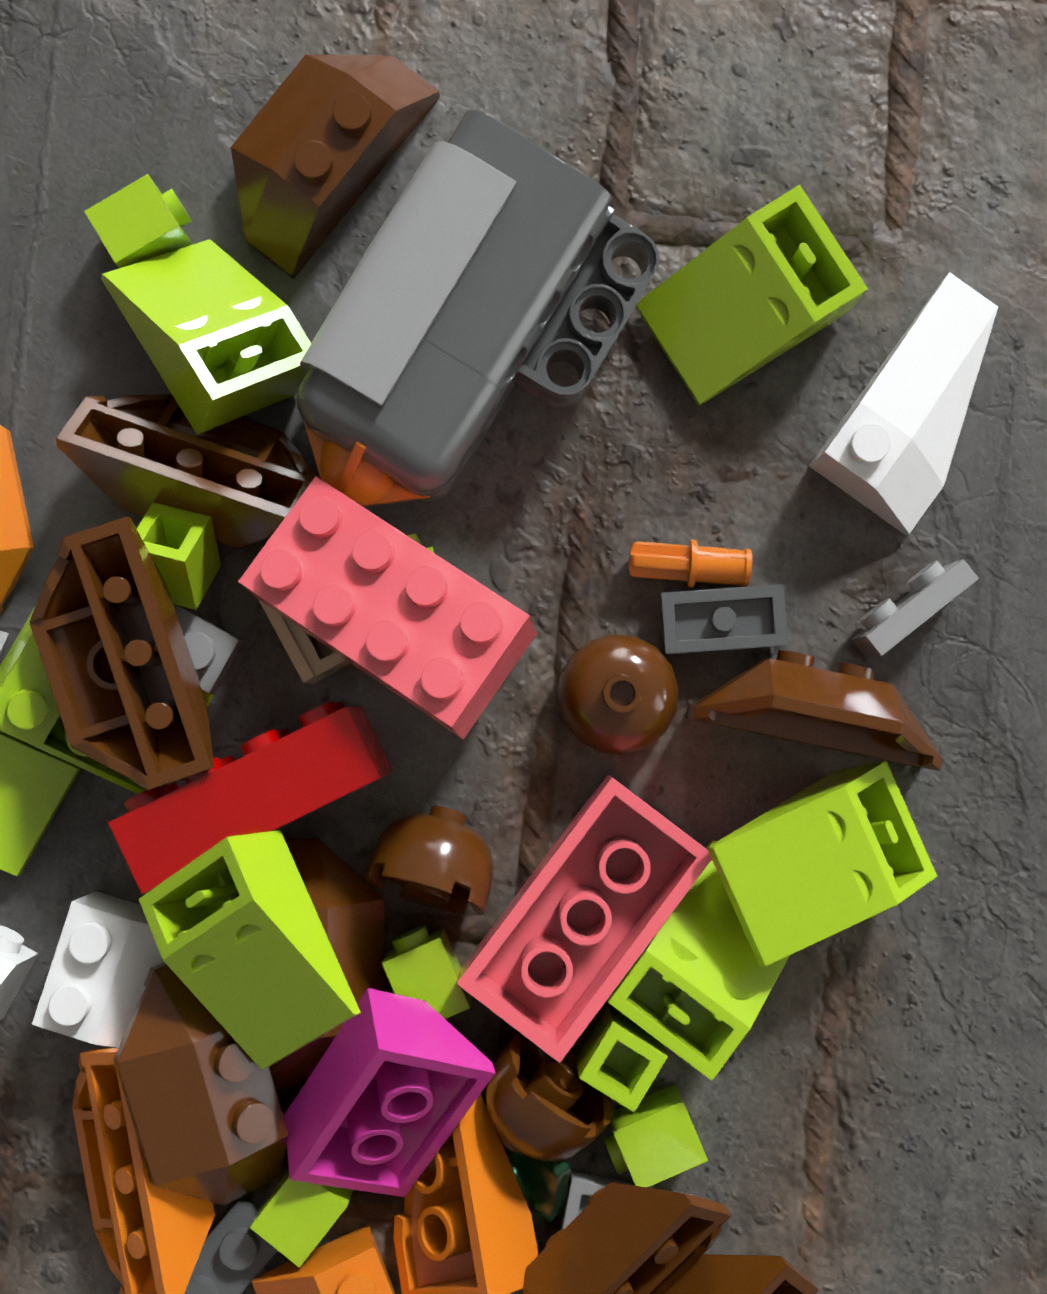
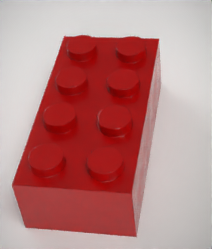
[108,701,394,894]

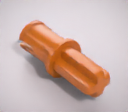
[628,539,752,588]

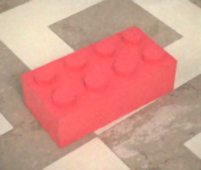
[238,476,537,740]
[457,774,712,1063]

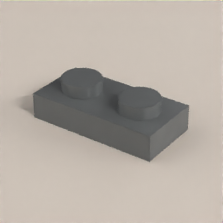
[659,584,788,655]
[184,1195,278,1294]

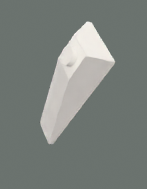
[809,272,998,535]

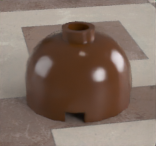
[557,634,679,755]
[365,806,494,915]
[485,1032,614,1162]

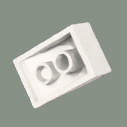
[32,891,164,1048]

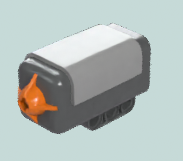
[297,110,659,507]

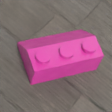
[284,988,495,1197]

